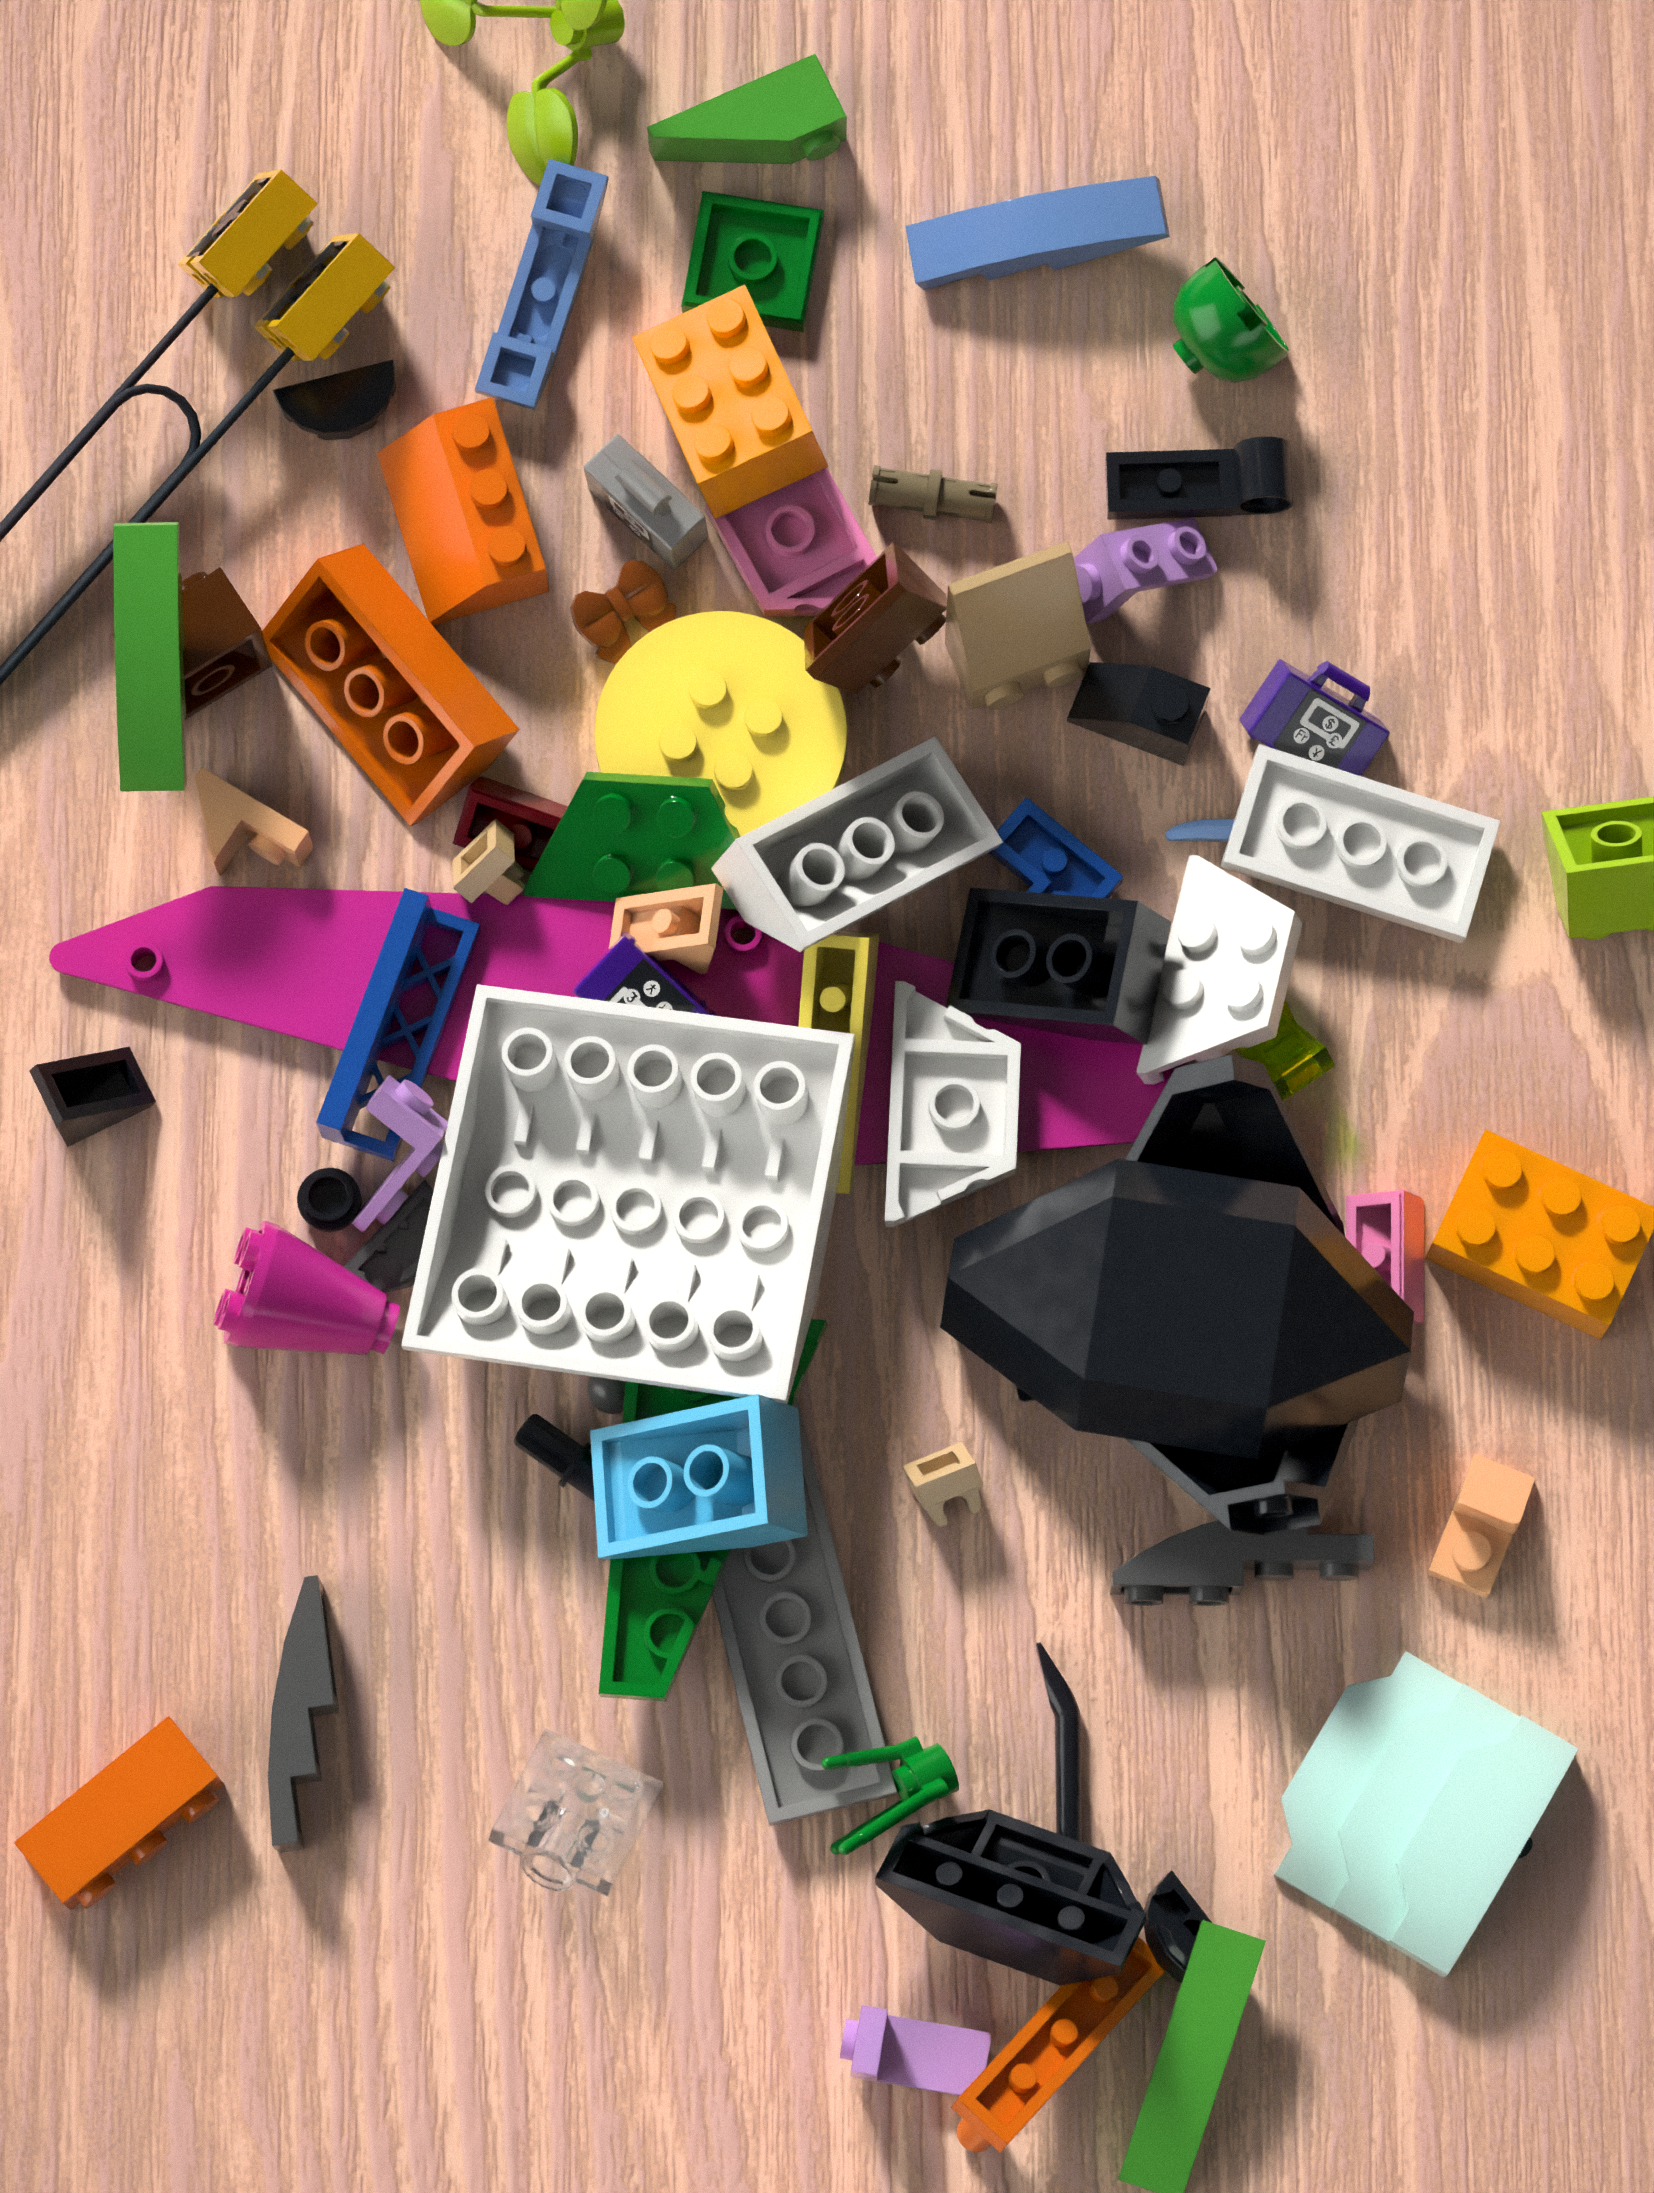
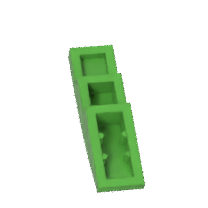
[113,522,187,792]
[1118,1920,1266,2193]

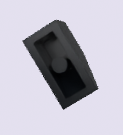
[1067,662,1211,766]

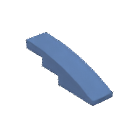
[905,176,1170,290]

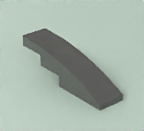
[268,1575,339,1853]

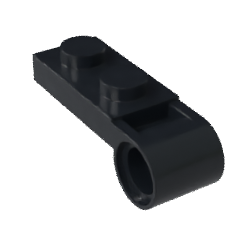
[1105,437,1293,520]

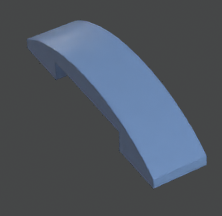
[475,159,609,410]

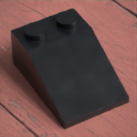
[946,888,1171,1045]

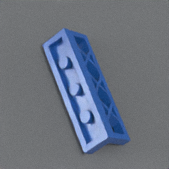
[316,888,481,1162]

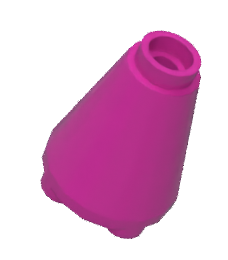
[213,1221,400,1355]

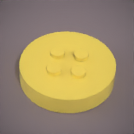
[594,611,847,836]

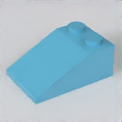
[590,1394,808,1560]

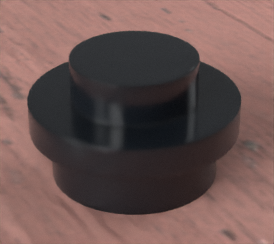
[297,1168,362,1232]

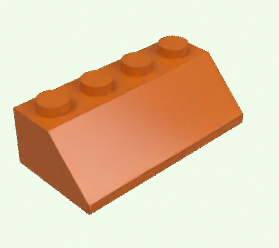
[262,543,520,826]

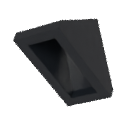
[29,1047,156,1147]

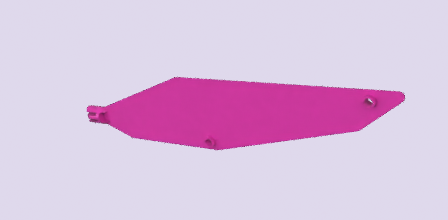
[49,886,1185,1166]

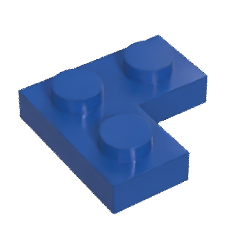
[988,797,1123,898]

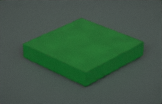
[681,191,824,332]

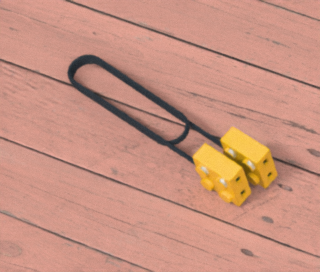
[0,169,396,686]

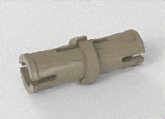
[868,465,998,524]

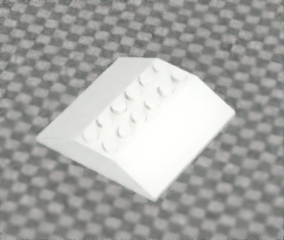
[401,984,855,1404]

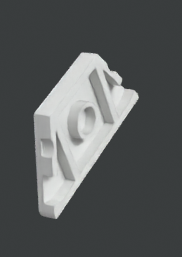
[1136,855,1303,1084]
[885,981,1021,1227]

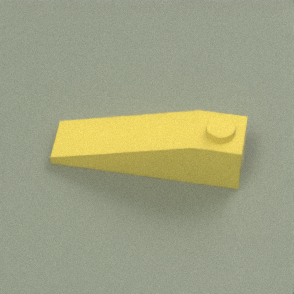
[798,930,879,1194]

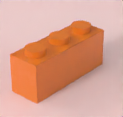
[13,1716,224,1910]

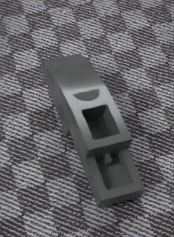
[1110,1520,1374,1606]

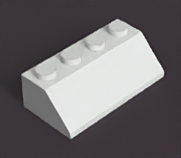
[711,736,1003,952]

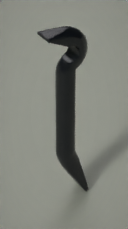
[1035,1642,1083,1842]

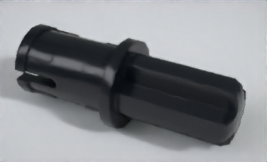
[514,1414,595,1502]

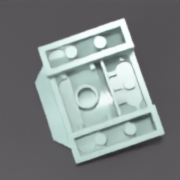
[1274,1651,1578,1978]

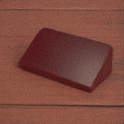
[452,776,568,872]

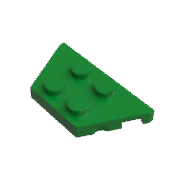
[524,772,741,909]

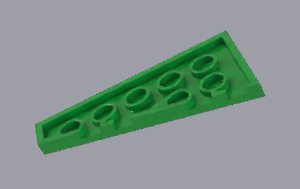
[599,1319,827,1702]

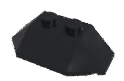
[875,1809,1146,1986]

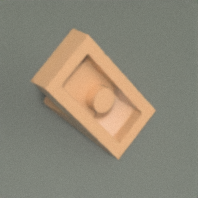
[195,767,314,876]
[609,883,723,974]
[1426,1454,1535,1598]

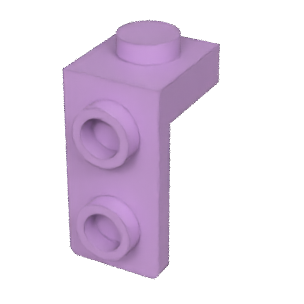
[1074,518,1217,624]
[353,1075,448,1232]
[840,2005,991,2096]

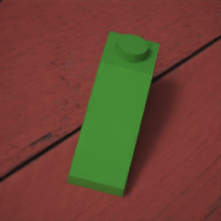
[647,54,847,164]

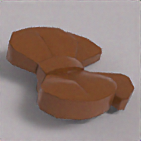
[570,560,676,664]

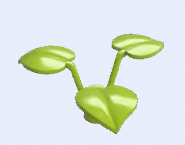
[419,0,625,186]

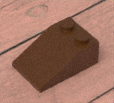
[804,541,947,694]

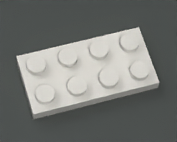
[1220,744,1500,944]

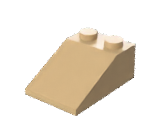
[945,541,1091,710]

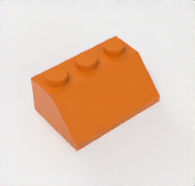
[377,397,550,626]

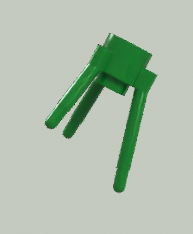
[821,1736,959,1855]

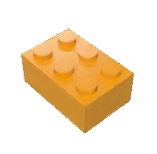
[632,285,829,519]
[1425,1129,1654,1340]

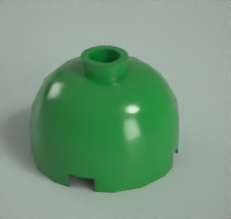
[1173,257,1290,383]

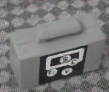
[584,434,709,570]

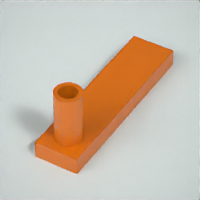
[951,1936,1165,2153]

